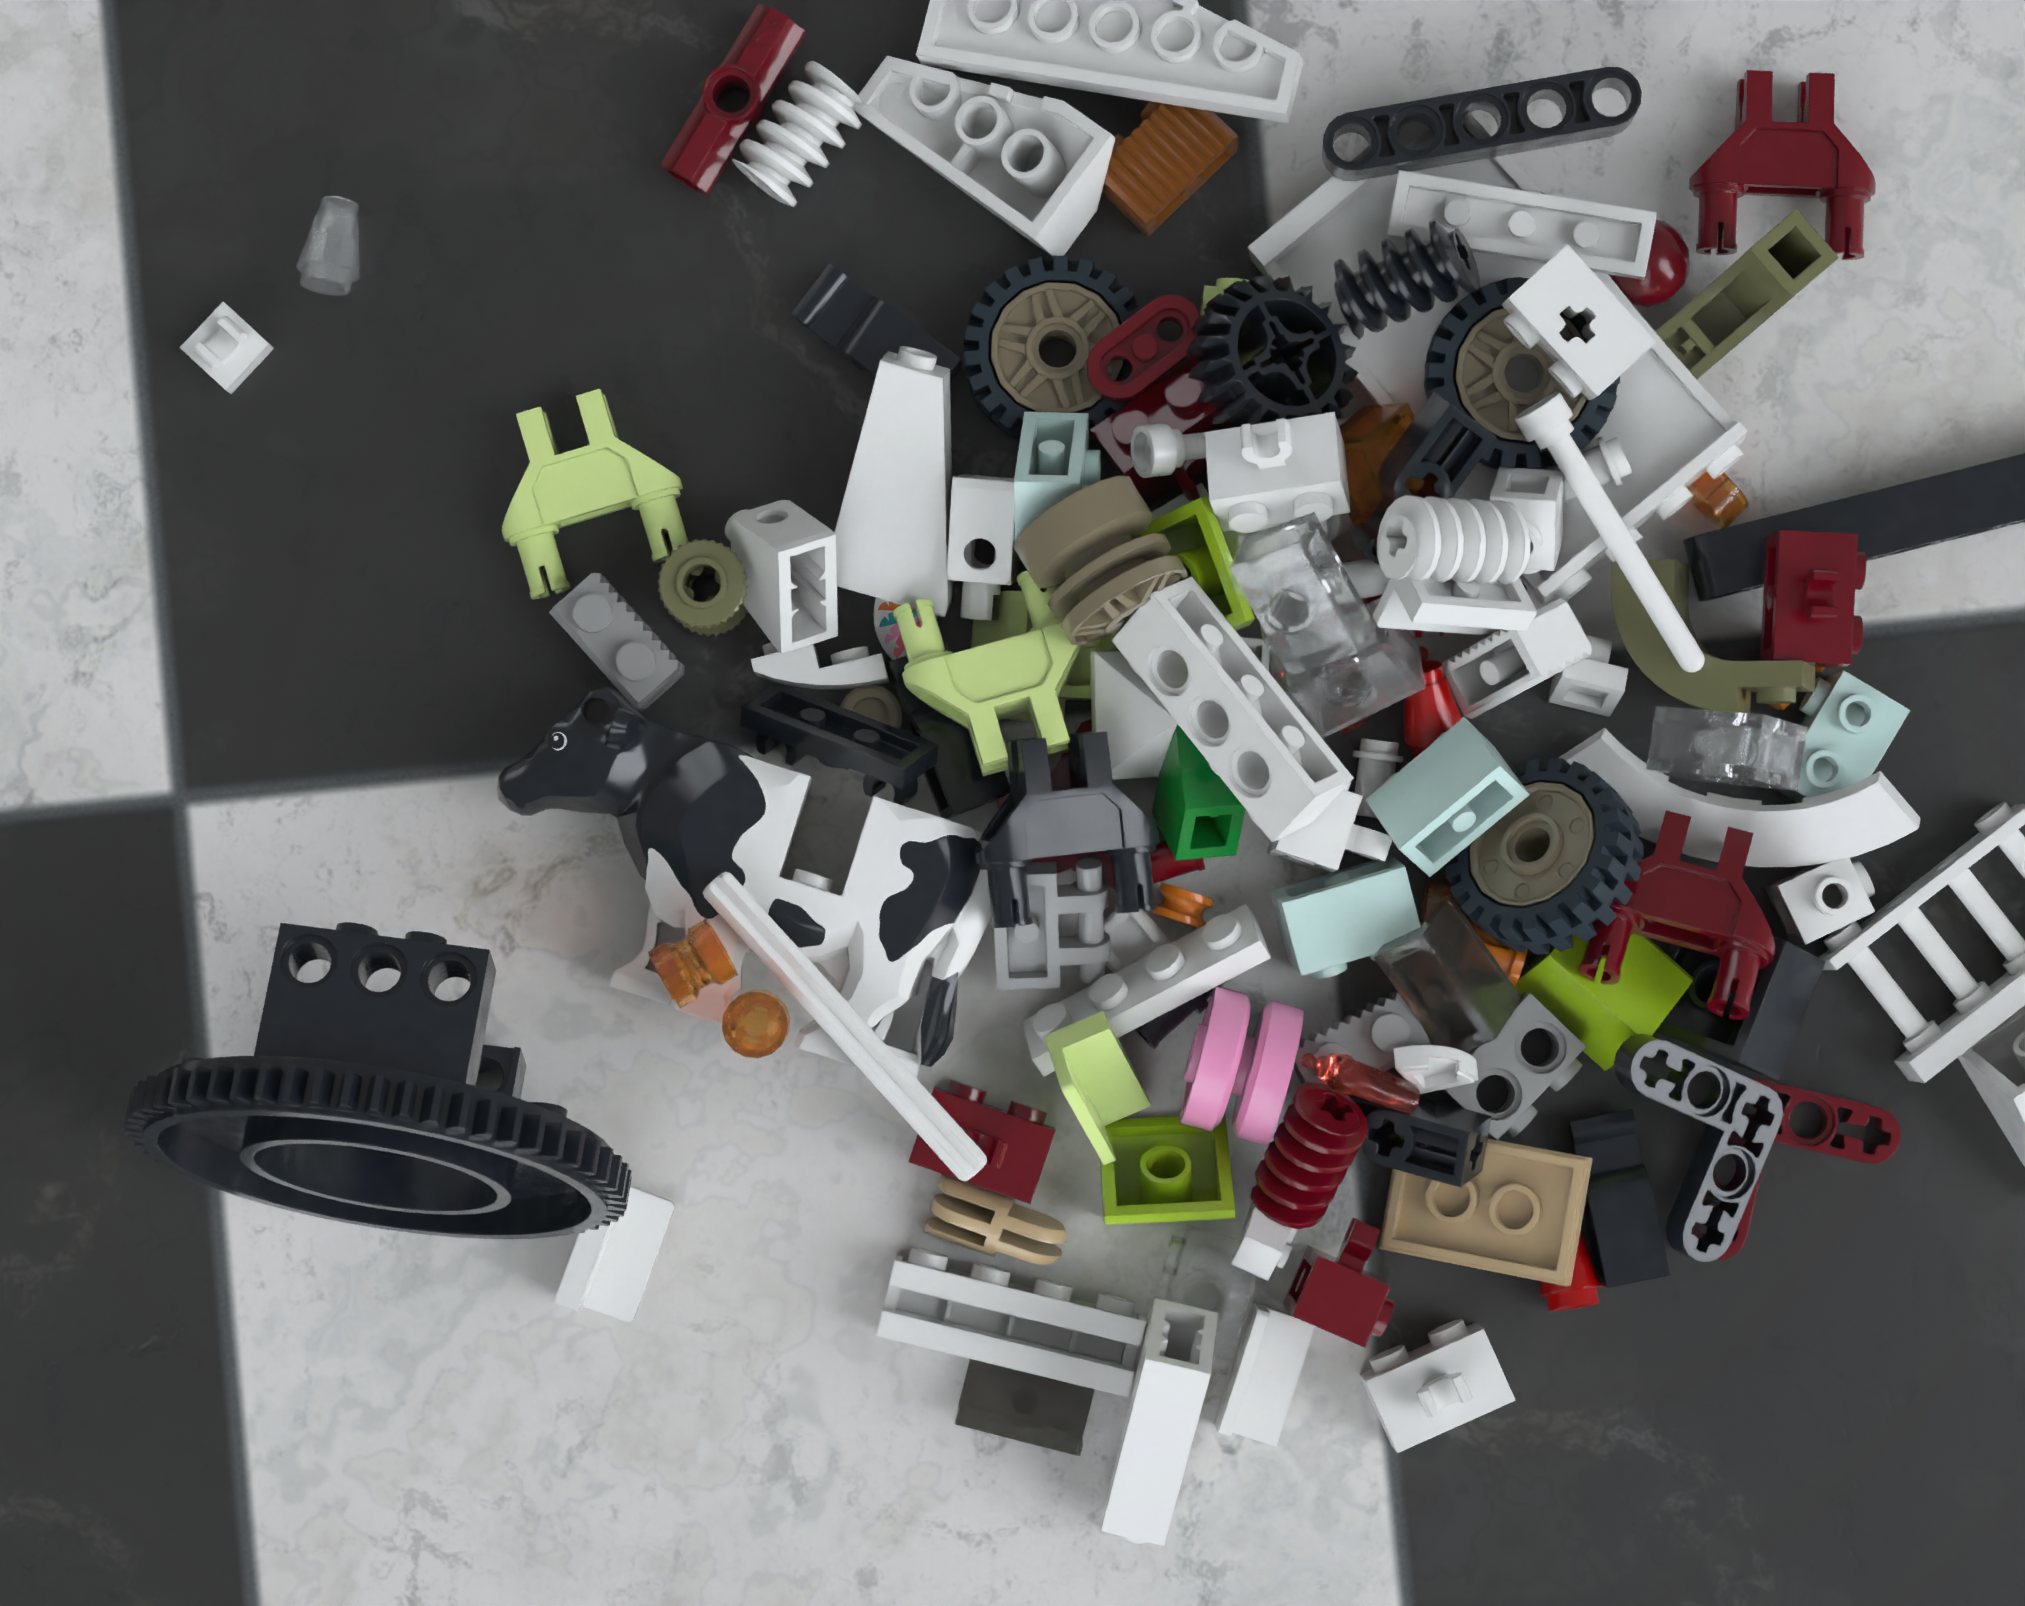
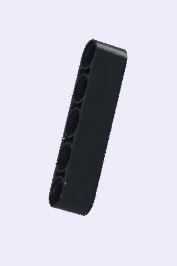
[1322,67,1642,181]

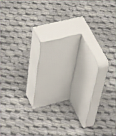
[1373,576,1537,635]
[553,1186,675,1322]
[1214,1302,1315,1447]

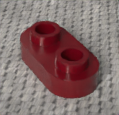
[1087,295,1201,402]

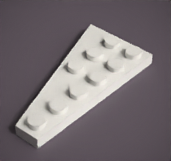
[916,0,1303,123]

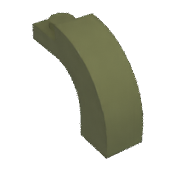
[1655,209,1839,379]
[1610,559,1815,718]

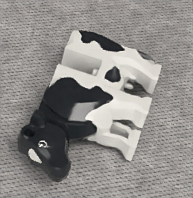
[497,687,991,1078]

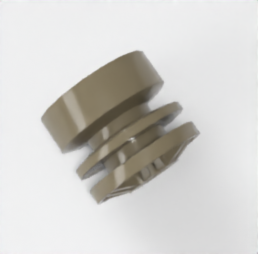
[1013,476,1188,645]

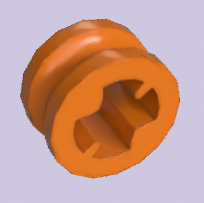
[1151,882,1215,929]

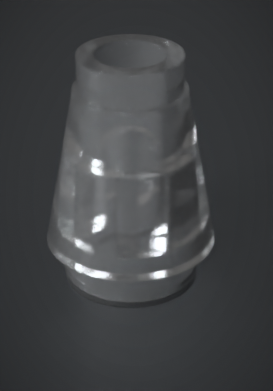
[296,196,360,296]

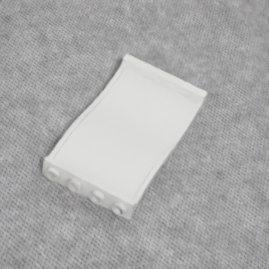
[1248,82,1748,606]

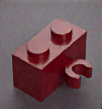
[1090,358,1232,505]
[1760,530,1866,668]
[908,1079,1056,1204]
[1283,1218,1395,1348]

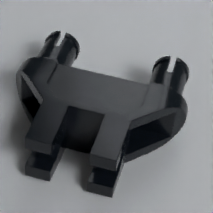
[974,731,1160,928]

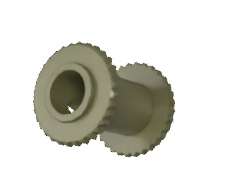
[657,538,749,637]

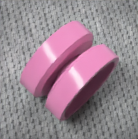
[1179,986,1304,1146]

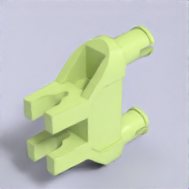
[502,389,688,599]
[893,570,1082,776]

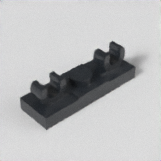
[740,683,939,806]

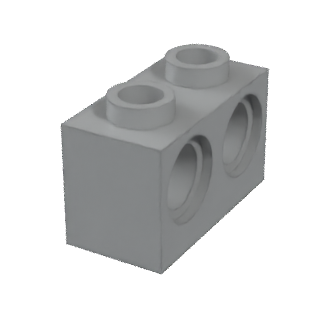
[1440,993,1586,1140]

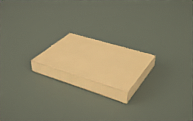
[1379,1136,1593,1286]

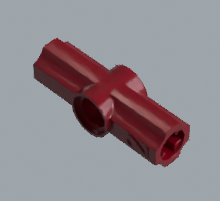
[660,3,806,197]

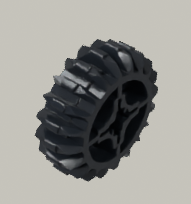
[1185,274,1359,428]

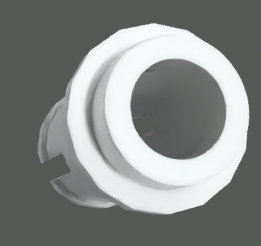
[1544,437,1633,504]
[1353,738,1404,818]

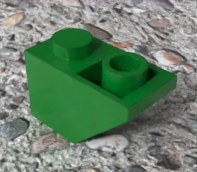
[1152,725,1246,860]

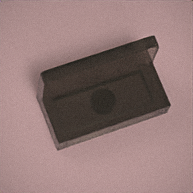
[1373,898,1521,1052]
[954,1359,1095,1456]

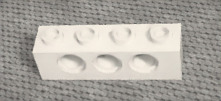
[1112,577,1354,843]

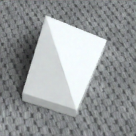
[1090,650,1177,780]

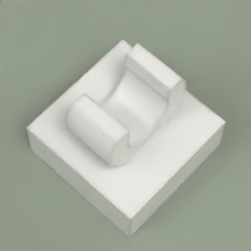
[180,302,274,394]
[1548,635,1628,717]

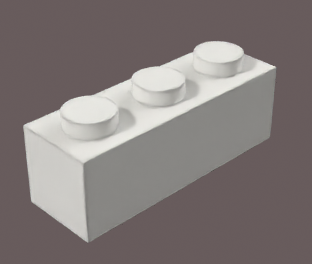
[1231,1201,1297,1281]

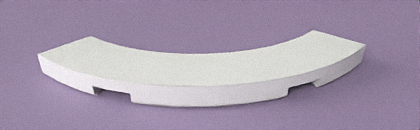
[1559,728,1920,867]

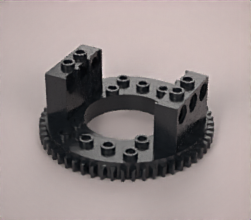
[124,922,632,1239]

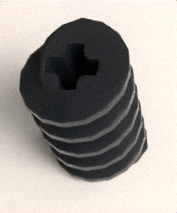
[1334,218,1480,340]

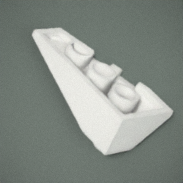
[853,56,1115,257]

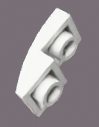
[751,643,890,690]

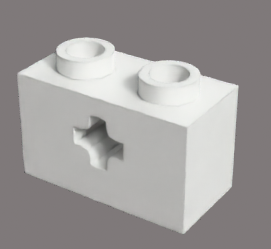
[1501,244,1657,401]

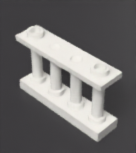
[1818,802,2025,1083]

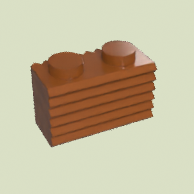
[1102,101,1238,237]

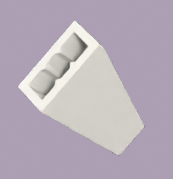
[834,346,954,617]
[1101,1298,1218,1546]

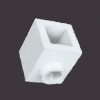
[1490,467,1564,574]
[1765,858,1875,945]

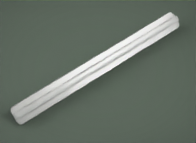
[703,872,987,1182]

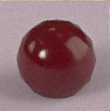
[1608,220,1690,307]

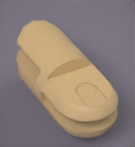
[923,1174,1067,1265]

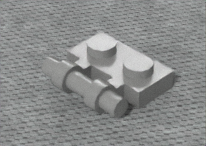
[994,858,1111,990]

